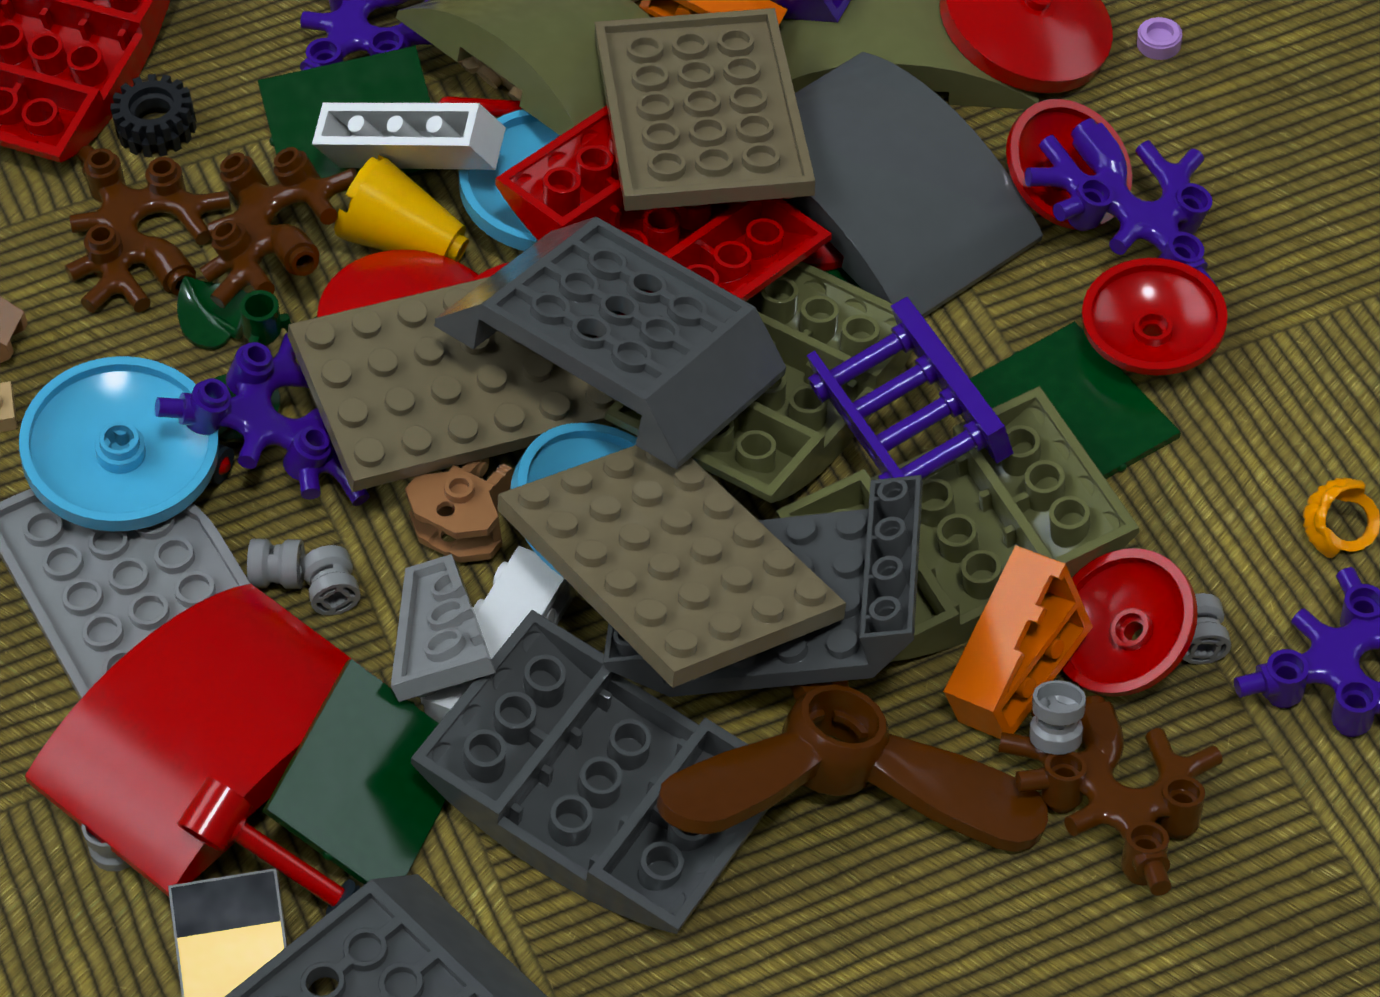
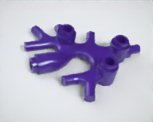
[300,0,433,71]
[1025,118,1217,286]
[155,333,370,506]
[1234,567,1380,737]

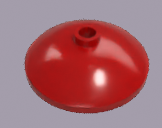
[1006,99,1132,230]
[1082,258,1228,376]
[1062,548,1198,697]

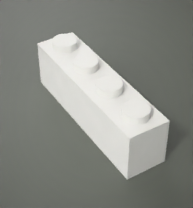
[312,103,506,170]
[421,546,575,723]

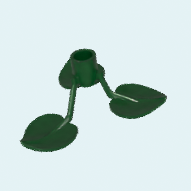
[177,276,317,442]

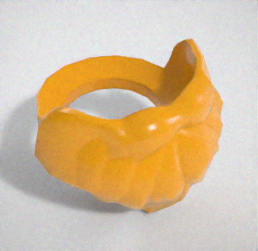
[1303,477,1380,558]

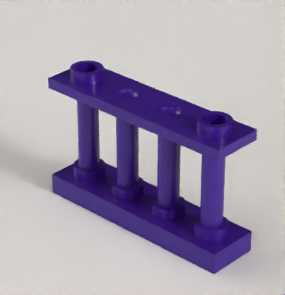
[807,297,1014,479]

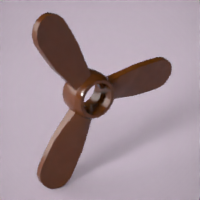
[656,680,1048,852]

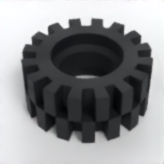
[111,74,197,157]

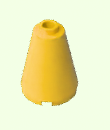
[334,155,469,262]

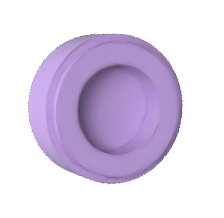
[1137,17,1182,60]

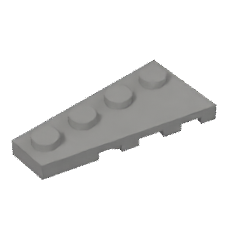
[391,554,496,702]

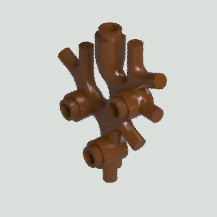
[65,145,231,313]
[199,147,357,308]
[999,695,1223,896]

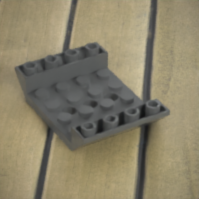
[434,217,787,470]
[603,475,923,697]
[224,874,548,997]

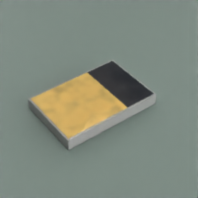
[168,868,288,997]

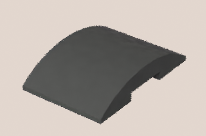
[781,52,1043,318]
[411,610,769,934]

